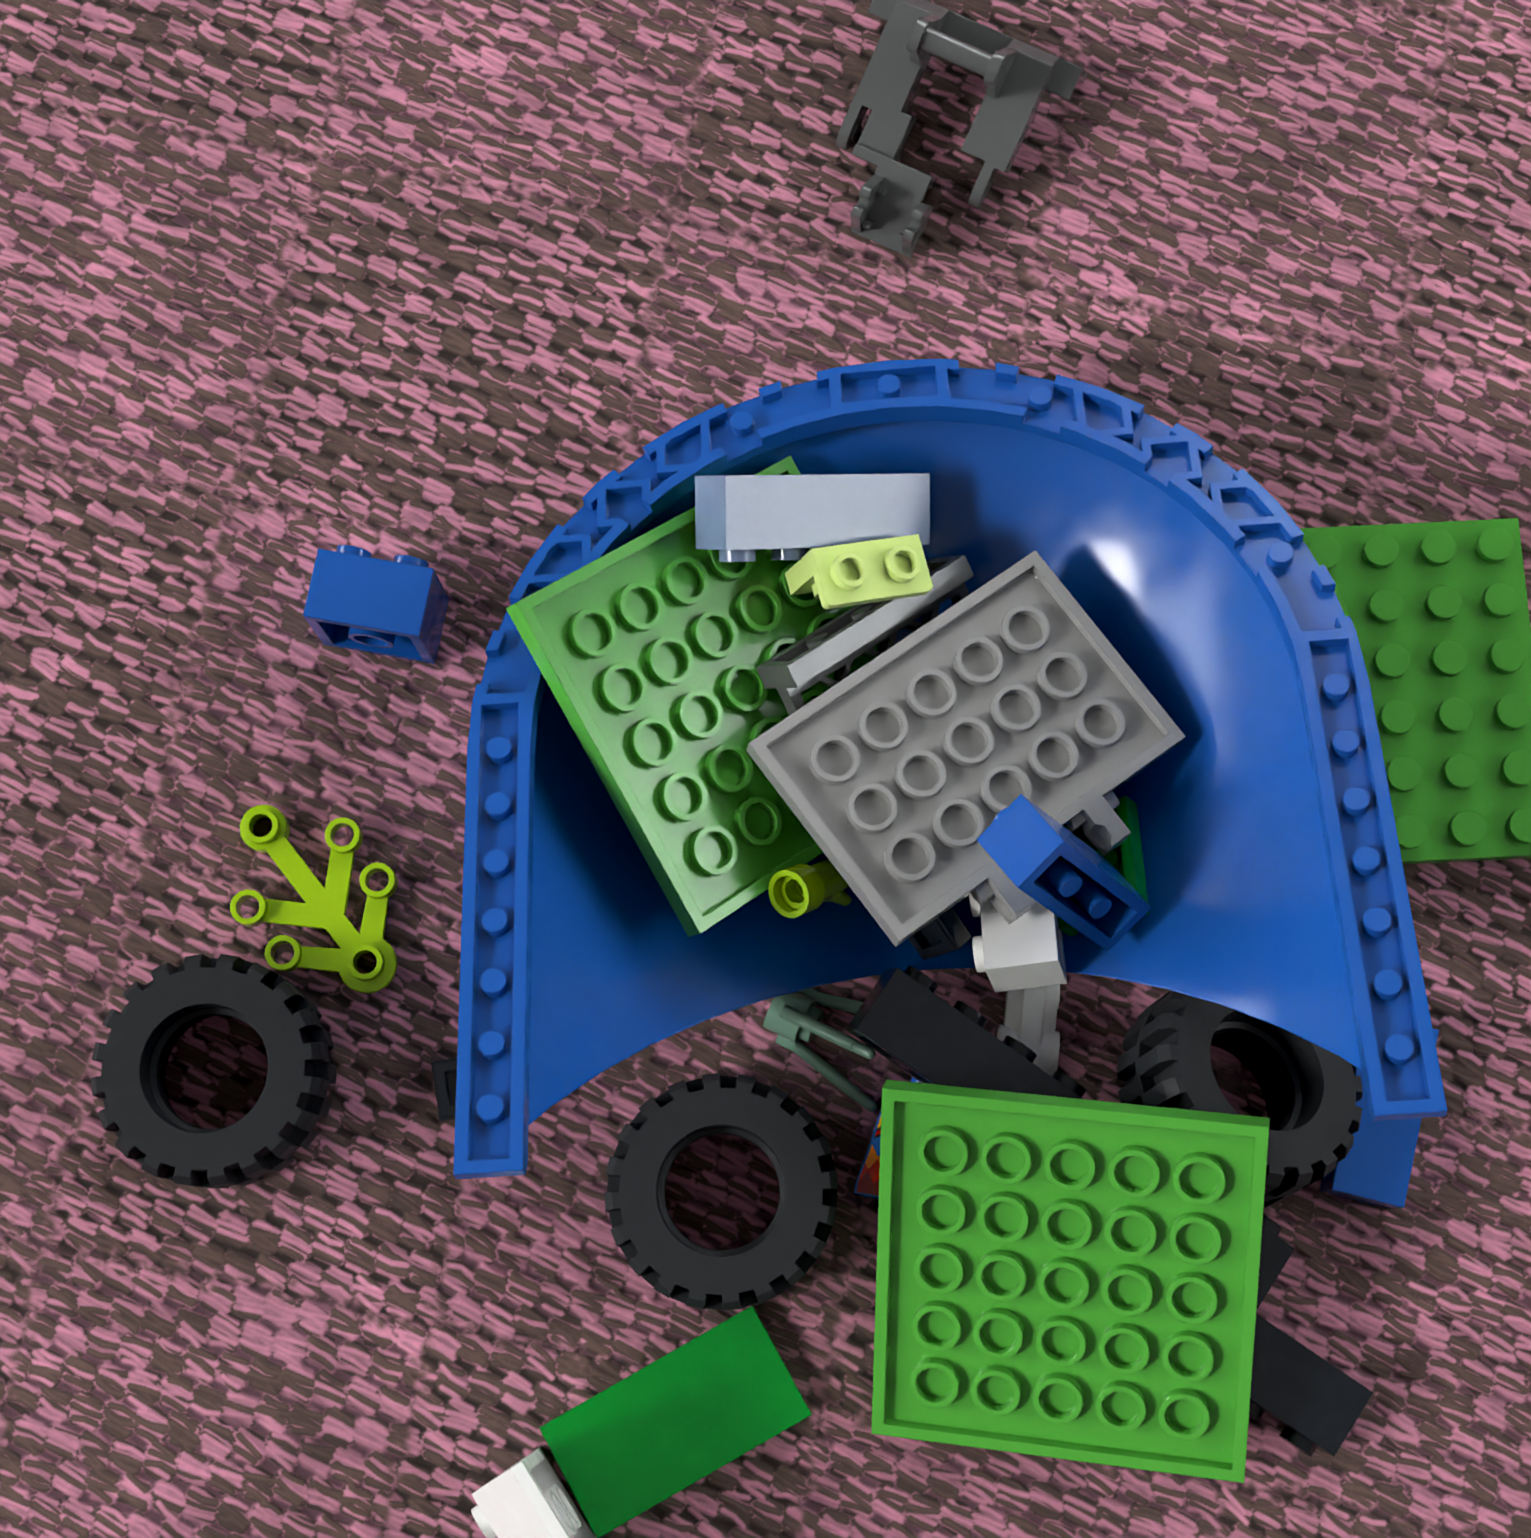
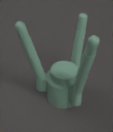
[763,988,877,1112]

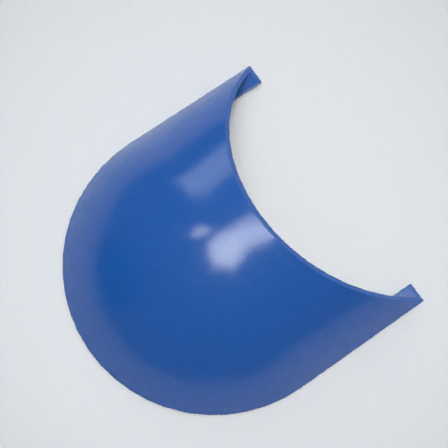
[453,359,1447,1179]

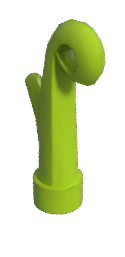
[768,859,852,918]

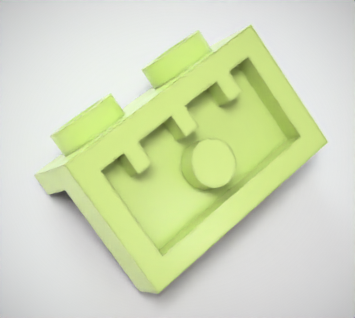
[785,534,933,609]

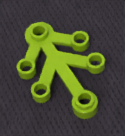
[230,805,398,994]

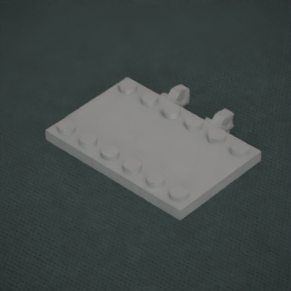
[746,550,1186,947]

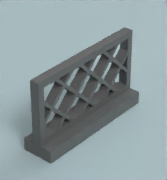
[756,555,974,715]

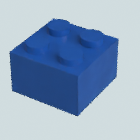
[303,545,449,664]

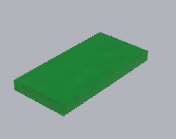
[539,1305,812,1538]

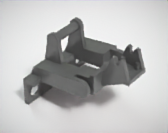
[836,0,1088,258]

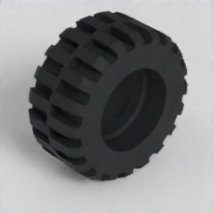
[91,954,337,1188]
[1117,990,1363,1207]
[604,1073,838,1311]

